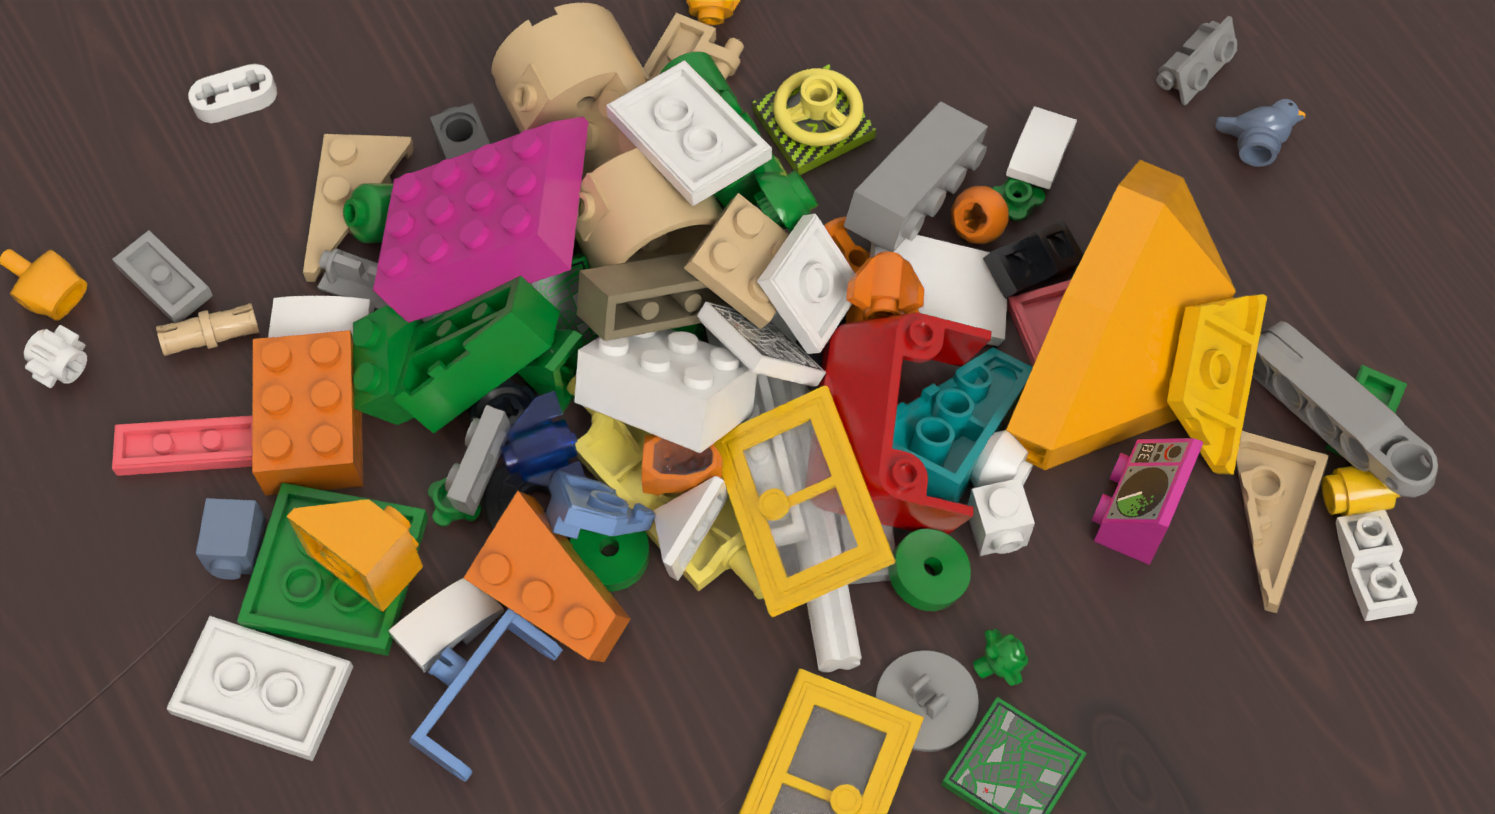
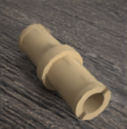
[156,303,259,356]

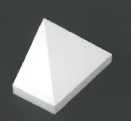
[653,476,729,581]

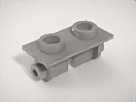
[1156,16,1237,106]
[317,248,390,310]

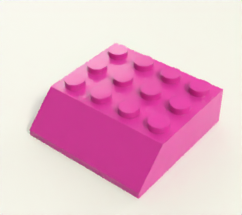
[373,116,589,323]

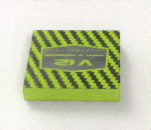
[752,65,876,175]

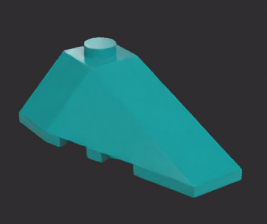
[892,348,1033,503]

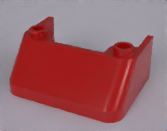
[806,313,992,535]

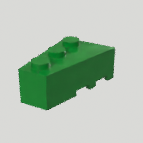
[393,275,560,433]

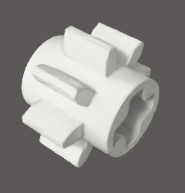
[24,325,87,388]

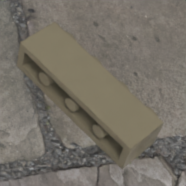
[576,251,734,341]

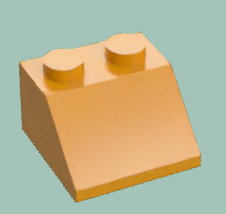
[287,499,423,612]

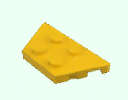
[1167,294,1267,475]

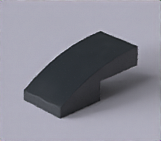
[983,220,1083,299]

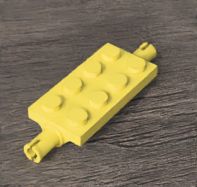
[567,375,763,600]

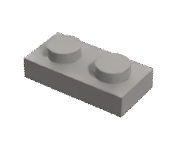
[112,230,213,323]
[445,405,512,516]

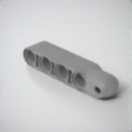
[1252,321,1438,498]

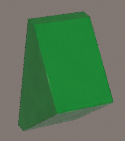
[517,329,584,414]

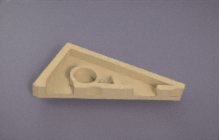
[303,134,414,282]
[1236,431,1329,614]

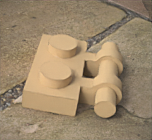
[643,13,744,80]

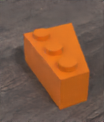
[464,491,631,662]

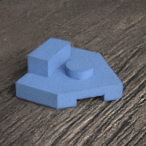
[546,470,656,539]

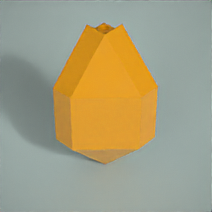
[1006,160,1236,470]

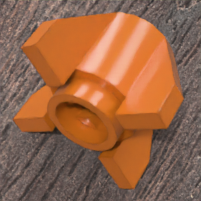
[846,251,925,323]

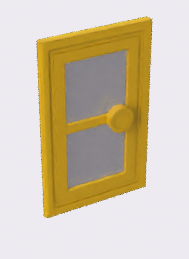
[713,386,895,618]
[739,669,924,814]

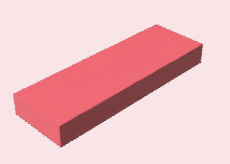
[112,416,252,476]

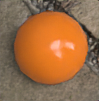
[951,186,1009,244]

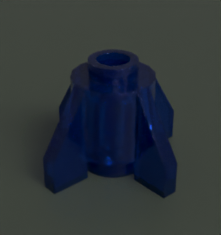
[500,391,585,486]

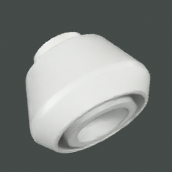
[971,430,1033,488]

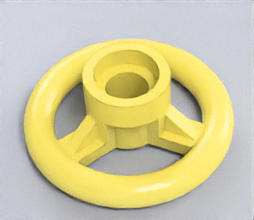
[773,68,863,146]

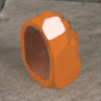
[642,434,723,495]

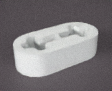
[188,64,277,123]

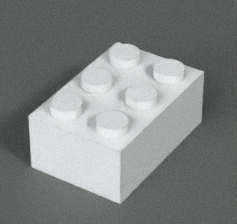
[574,329,757,453]

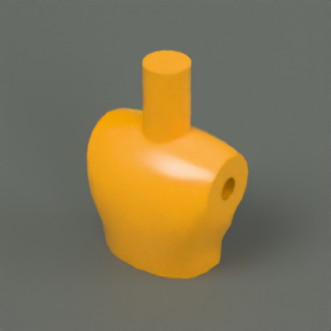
[0,249,87,320]

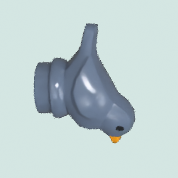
[1215,99,1305,167]

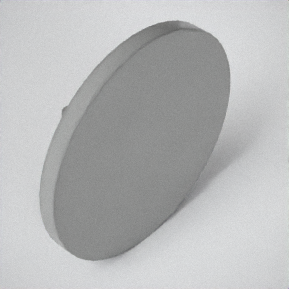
[875,651,979,752]

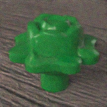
[973,628,1028,686]

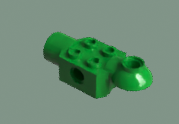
[659,52,818,232]

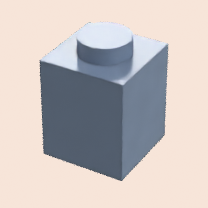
[196,498,267,580]

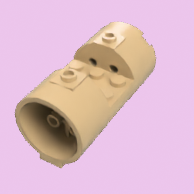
[491,3,723,268]

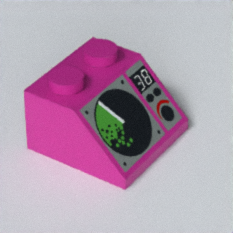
[1092,438,1203,565]

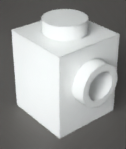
[968,478,1035,556]

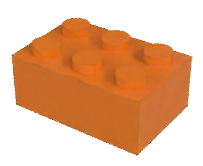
[252,330,363,496]

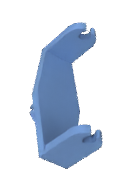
[409,608,562,782]

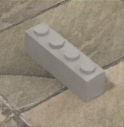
[844,101,988,252]

